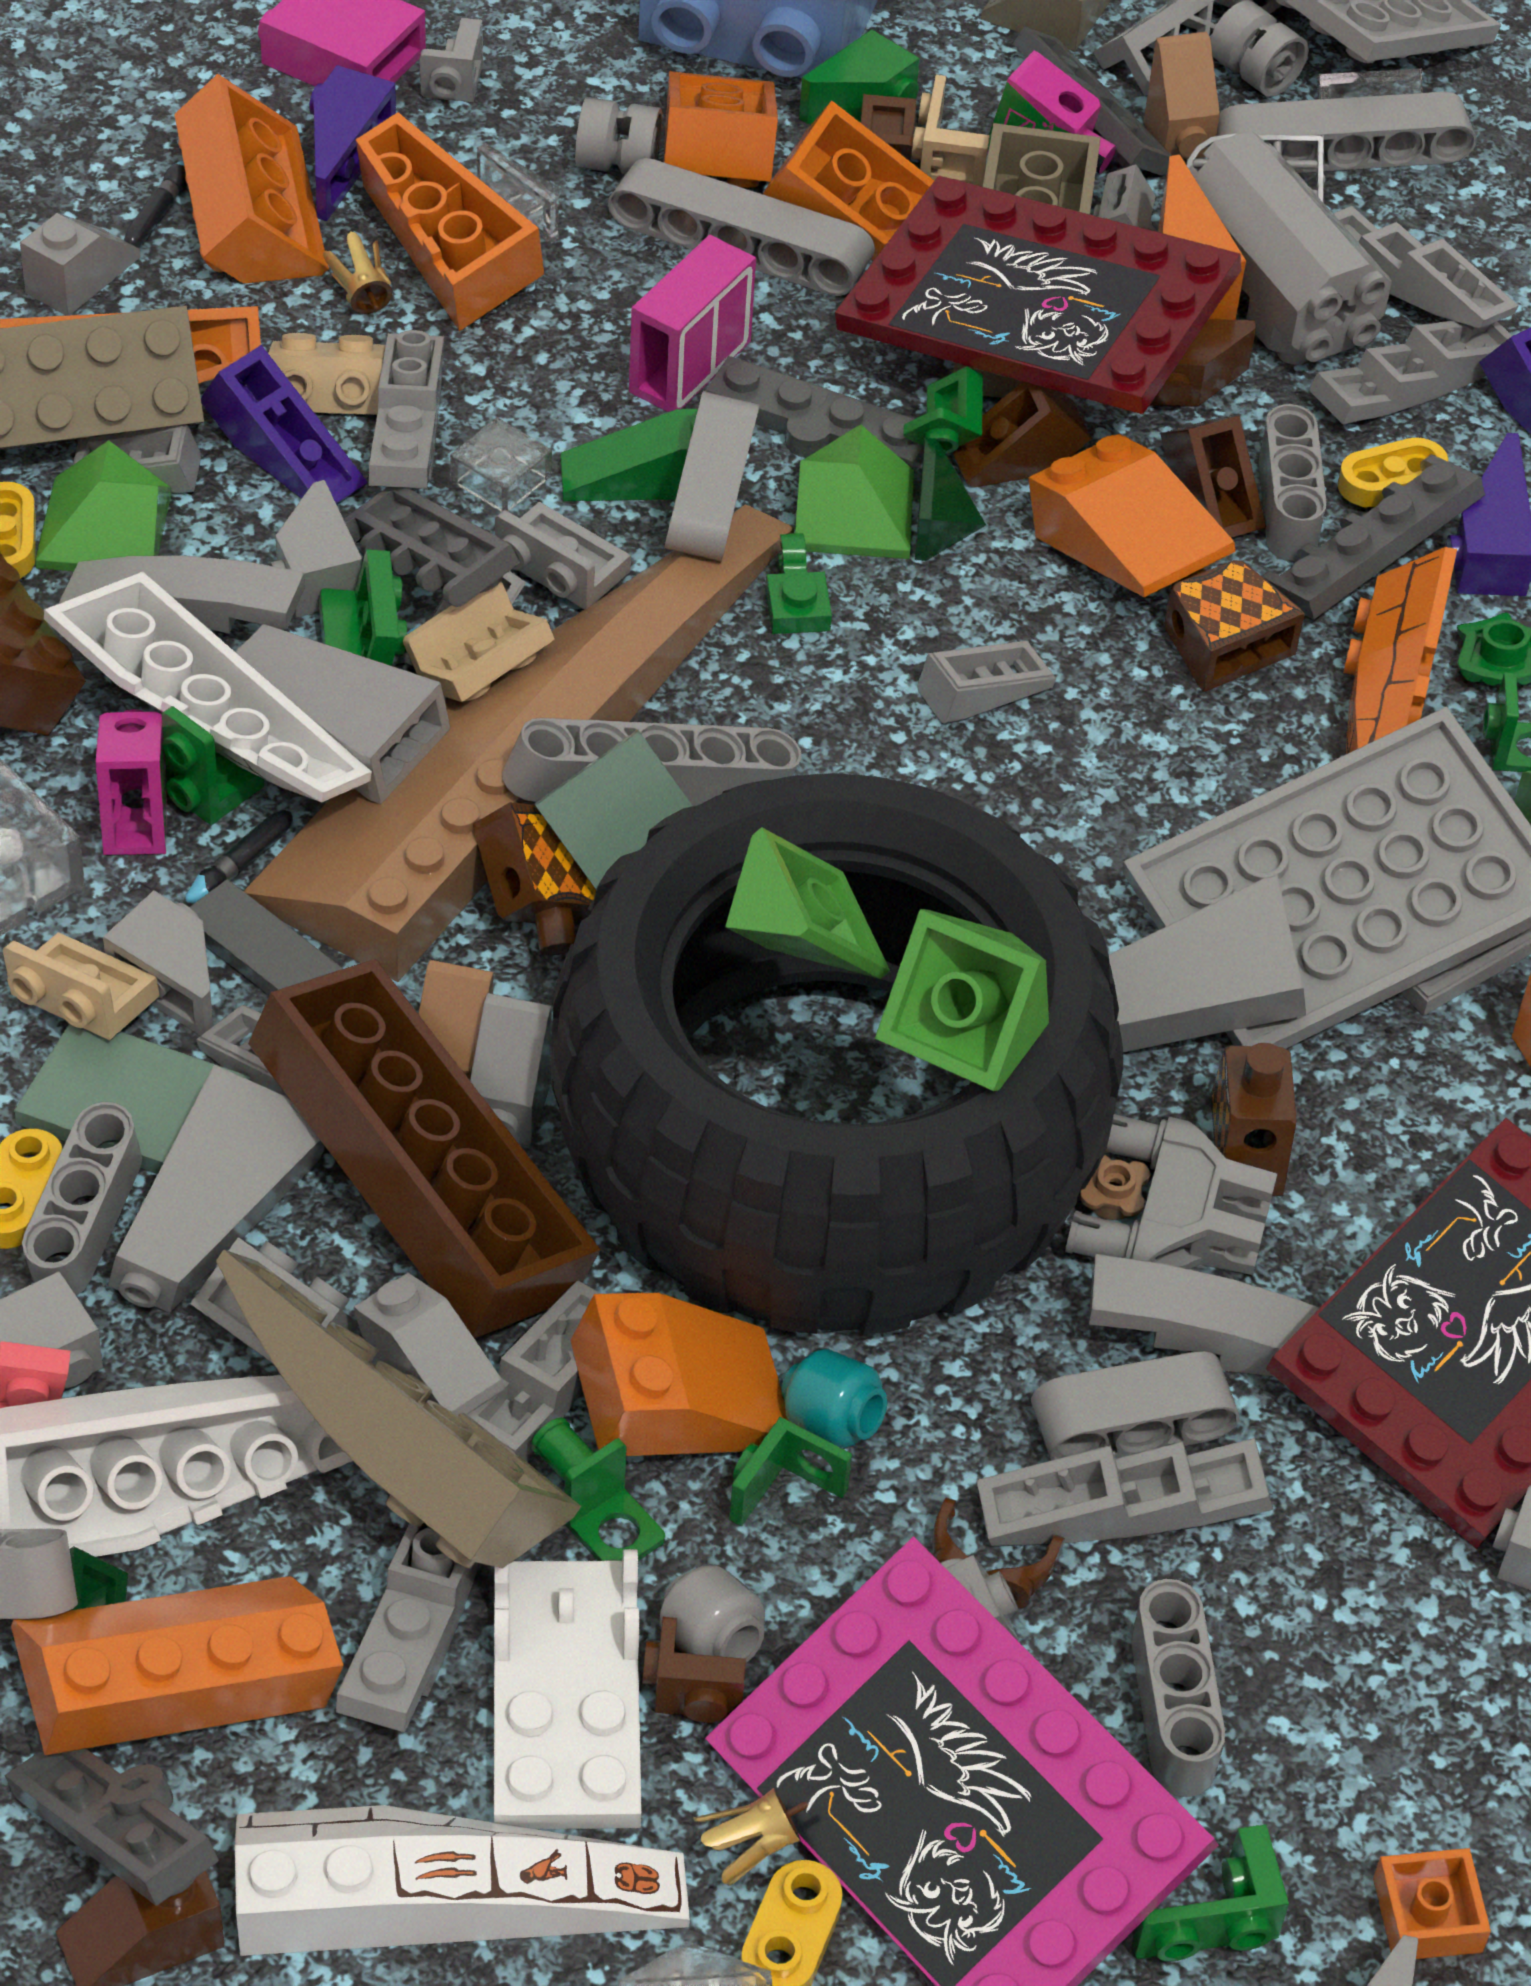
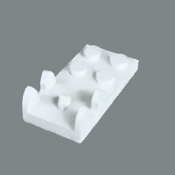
[494,1549,641,1829]

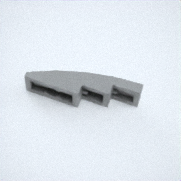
[1333,206,1519,329]
[1309,321,1512,424]
[59,556,305,634]
[1089,1254,1319,1376]
[467,1281,601,1462]
[977,1438,1273,1546]

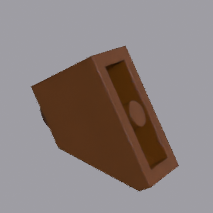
[1149,319,1256,406]
[953,381,1092,488]
[1160,415,1266,538]
[56,1871,225,1986]

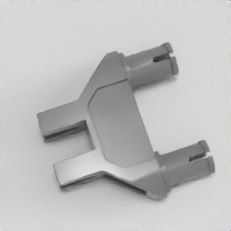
[1065,1114,1277,1275]

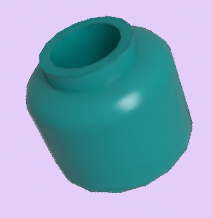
[782,1348,887,1449]

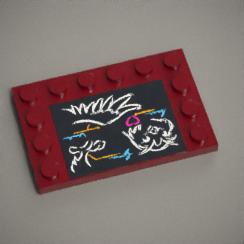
[835,175,1241,414]
[1266,1118,1531,1549]

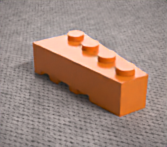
[356,112,544,332]

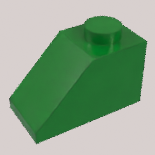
[799,29,920,124]

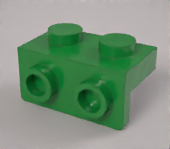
[318,549,407,666]

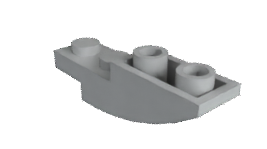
[369,330,444,489]
[336,1523,480,1732]

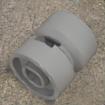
[1210,0,1309,97]
[575,97,663,174]

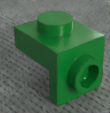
[903,366,983,454]

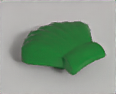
[1457,612,1531,686]

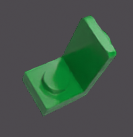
[161,706,264,826]
[1132,1824,1289,1961]

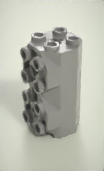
[1189,130,1392,365]

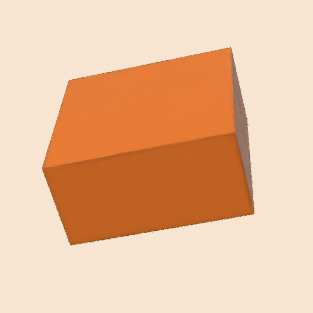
[1373,1848,1491,1959]

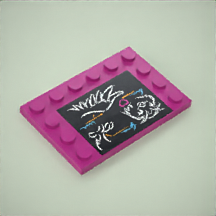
[705,1536,1219,1986]

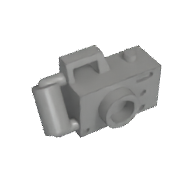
[1094,164,1156,231]

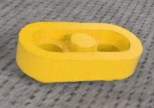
[1338,438,1448,507]
[0,482,36,579]
[0,1129,63,1249]
[740,1860,842,1986]

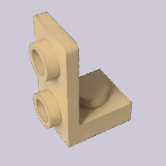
[911,74,990,187]

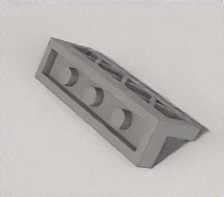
[1093,0,1282,96]

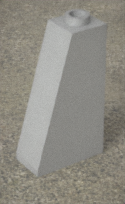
[235,624,451,804]
[1109,875,1306,1052]
[108,1065,326,1313]

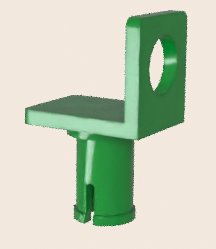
[531,1417,665,1561]

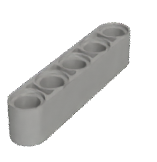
[1216,92,1476,173]
[608,158,875,296]
[502,718,802,806]

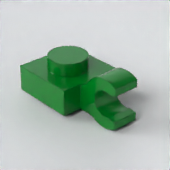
[765,533,832,634]

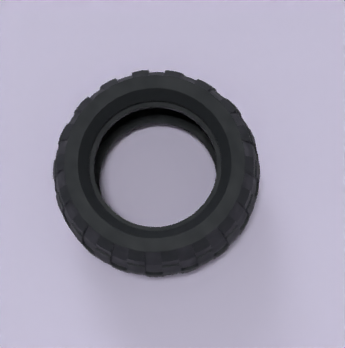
[550,773,1123,1334]

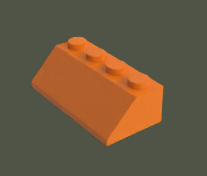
[174,74,329,284]
[11,1576,344,1755]

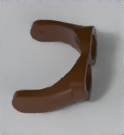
[932,1497,1065,1608]

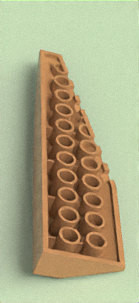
[244,504,795,982]

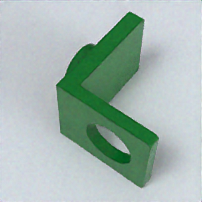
[1483,672,1531,772]
[729,1417,852,1527]

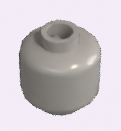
[660,1565,765,1663]

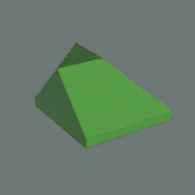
[795,424,914,559]
[35,440,171,572]
[725,827,890,979]
[875,909,1049,1091]

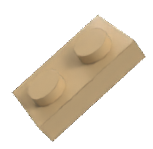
[268,333,386,415]
[403,582,555,702]
[3,932,160,1040]

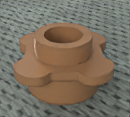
[1080,1155,1150,1220]

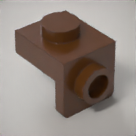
[861,94,917,162]
[643,1616,746,1723]

